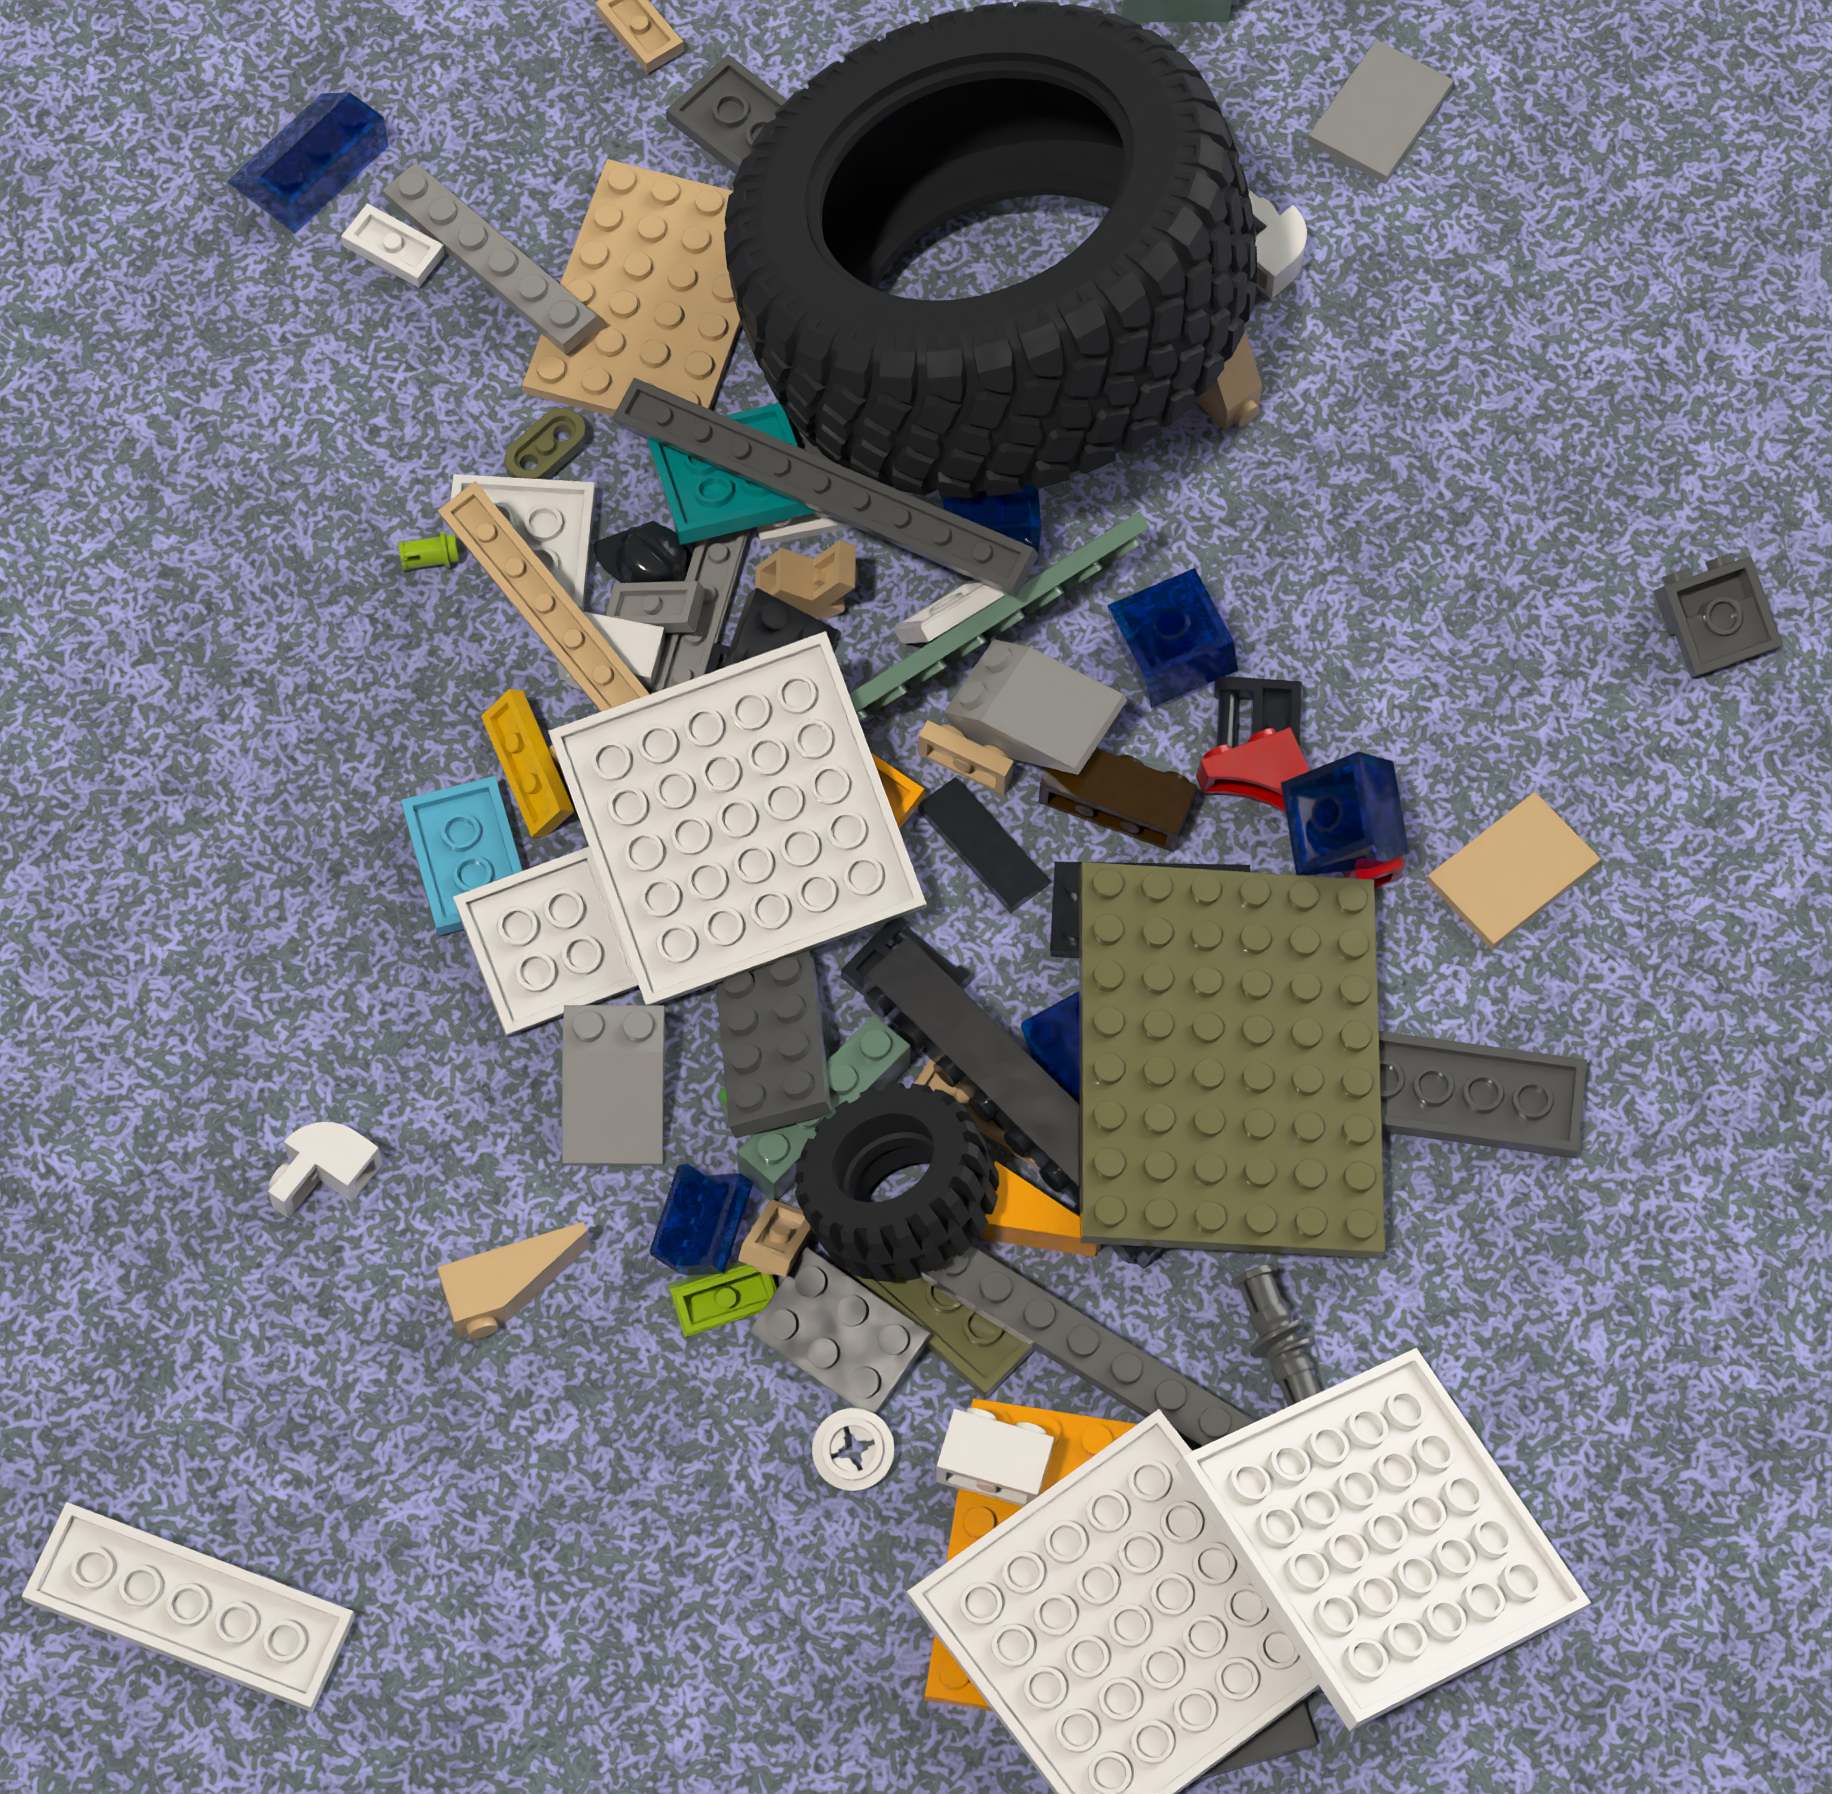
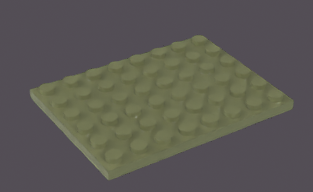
[1079,862,1385,1259]

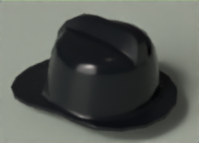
[594,520,693,583]

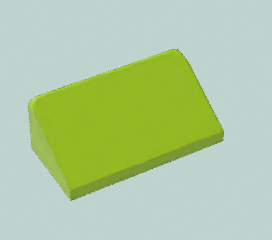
[666,1261,776,1337]

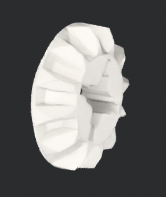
[812,1408,895,1491]

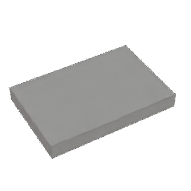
[1307,39,1454,184]

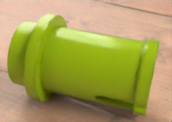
[398,531,460,572]

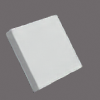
[893,580,1007,644]

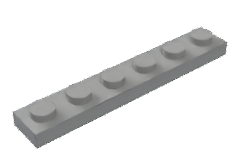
[382,162,600,355]

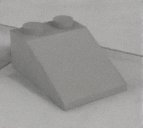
[944,639,1127,775]
[562,1005,666,1166]

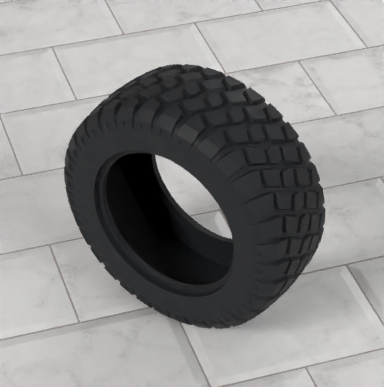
[724,1,1257,498]

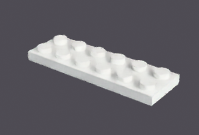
[22,1502,355,1713]

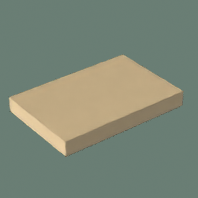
[1426,792,1601,950]

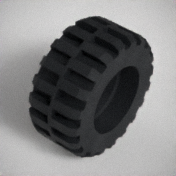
[795,1083,999,1282]

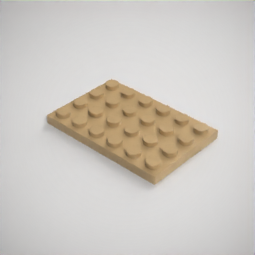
[522,159,742,416]

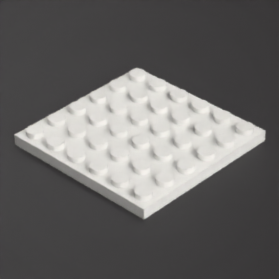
[548,631,927,1005]
[1175,1348,1591,1731]
[907,1409,1320,1794]

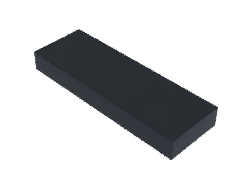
[918,777,1049,914]

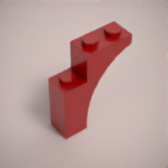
[1195,727,1405,889]

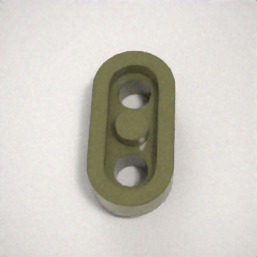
[505,408,586,480]

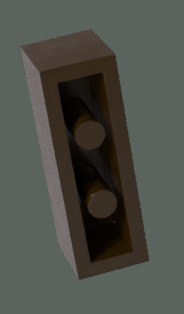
[1038,746,1197,853]

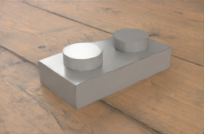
[606,581,706,633]

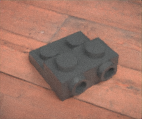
[1653,553,1783,678]

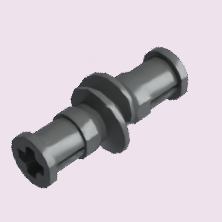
[1231,1264,1321,1407]

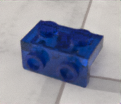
[650,1164,754,1275]

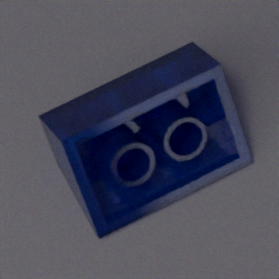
[228,92,388,234]

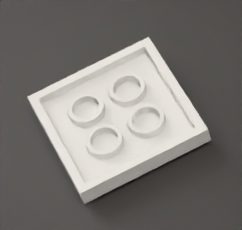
[453,847,639,1037]

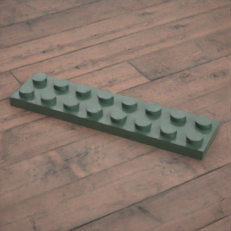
[849,511,1149,722]

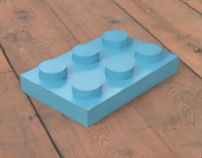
[401,776,522,936]

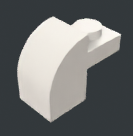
[1248,189,1307,299]
[268,1122,383,1218]

